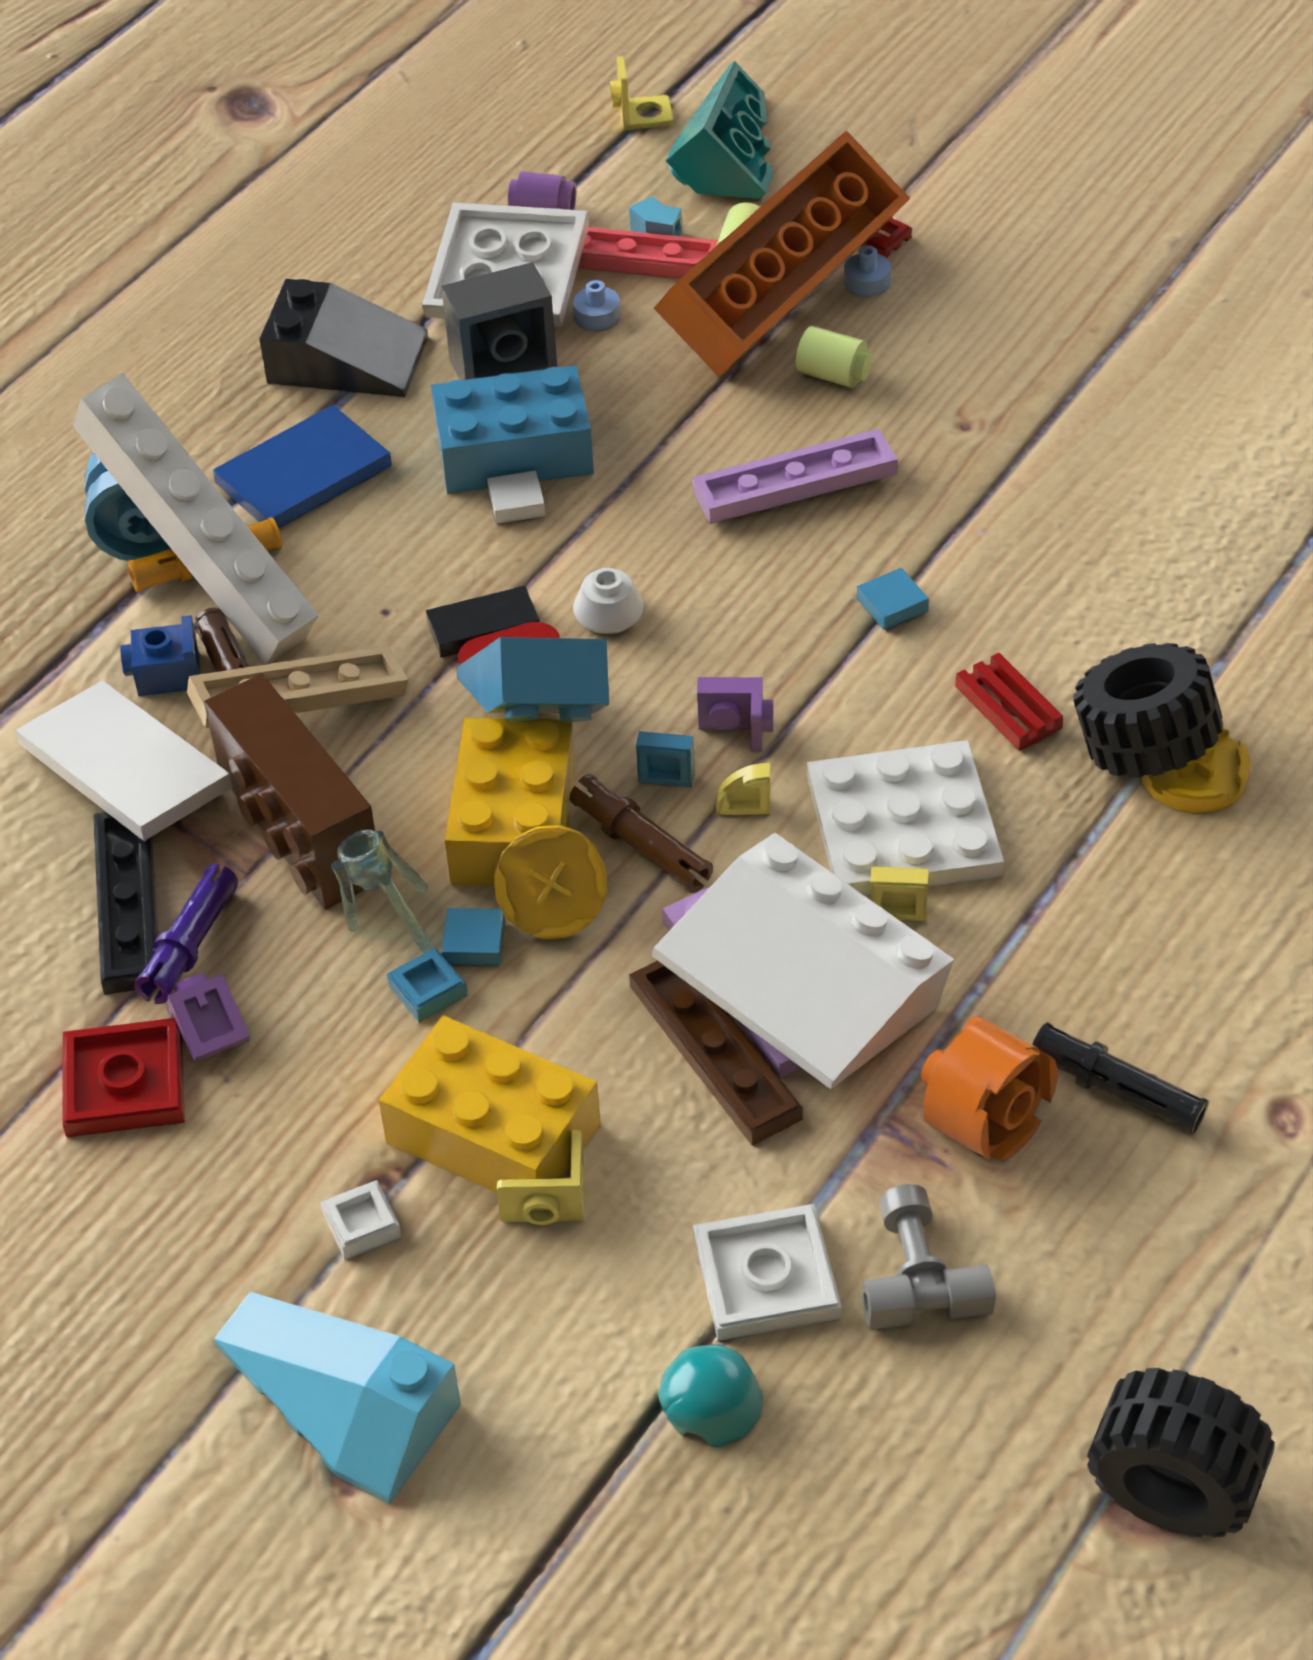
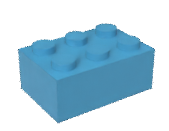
[431,365,594,494]

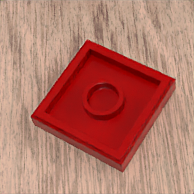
[62,1018,185,1137]

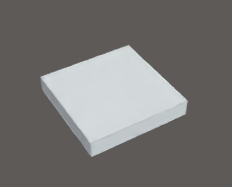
[693,1204,842,1341]

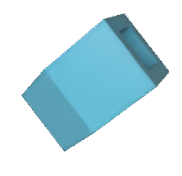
[629,196,683,236]

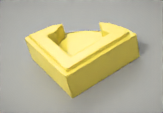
[716,763,771,815]

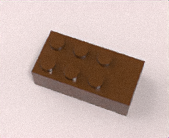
[204,673,383,910]

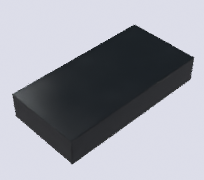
[426,586,540,658]

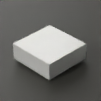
[487,470,545,524]
[320,1180,402,1260]

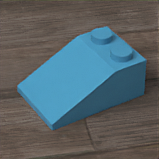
[457,637,609,722]

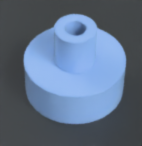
[844,246,891,297]
[573,280,621,331]

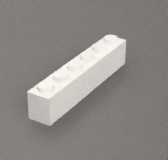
[72,373,319,664]

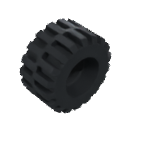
[1073,643,1223,778]
[1087,1368,1275,1538]

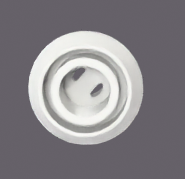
[573,568,644,635]

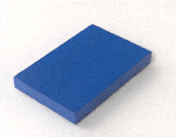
[213,405,392,529]

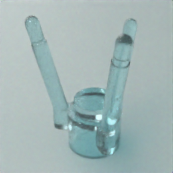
[331,830,433,954]

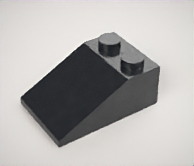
[259,279,428,397]

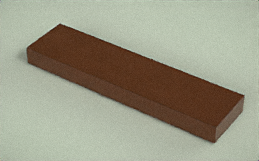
[629,961,803,1146]

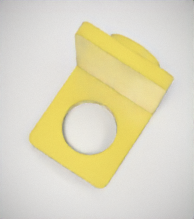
[610,56,673,131]
[497,1130,584,1225]

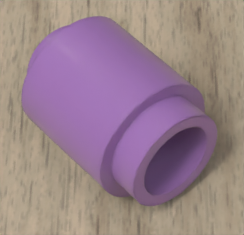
[508,171,577,210]

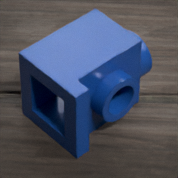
[120,615,201,696]

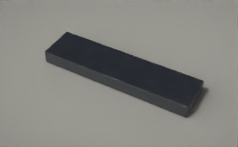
[93,812,158,995]

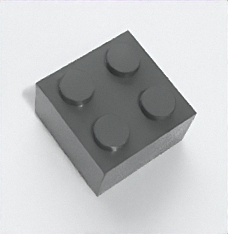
[441,262,557,380]

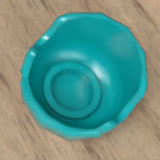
[658,1344,763,1447]

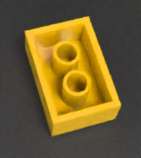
[444,717,576,886]
[378,1015,601,1193]

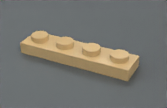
[187,645,408,728]

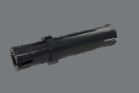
[1032,1022,1209,1136]

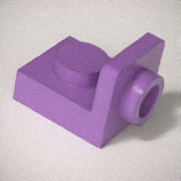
[697,677,774,752]
[166,973,250,1064]

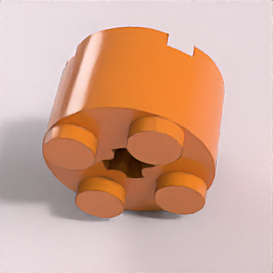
[921,1015,1058,1161]

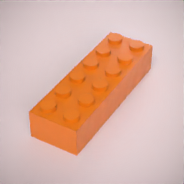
[654,130,911,378]

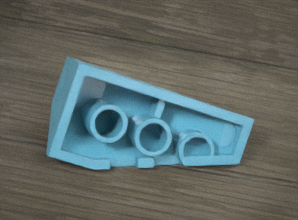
[214,1292,461,1504]

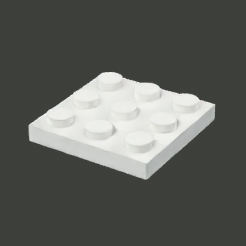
[422,202,589,327]
[807,740,1004,896]

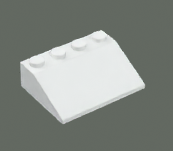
[652,833,954,1089]

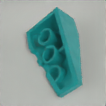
[666,60,773,199]

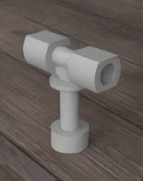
[862,1184,996,1330]

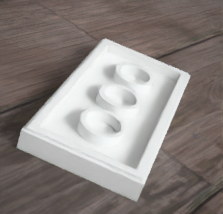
[15,680,232,841]

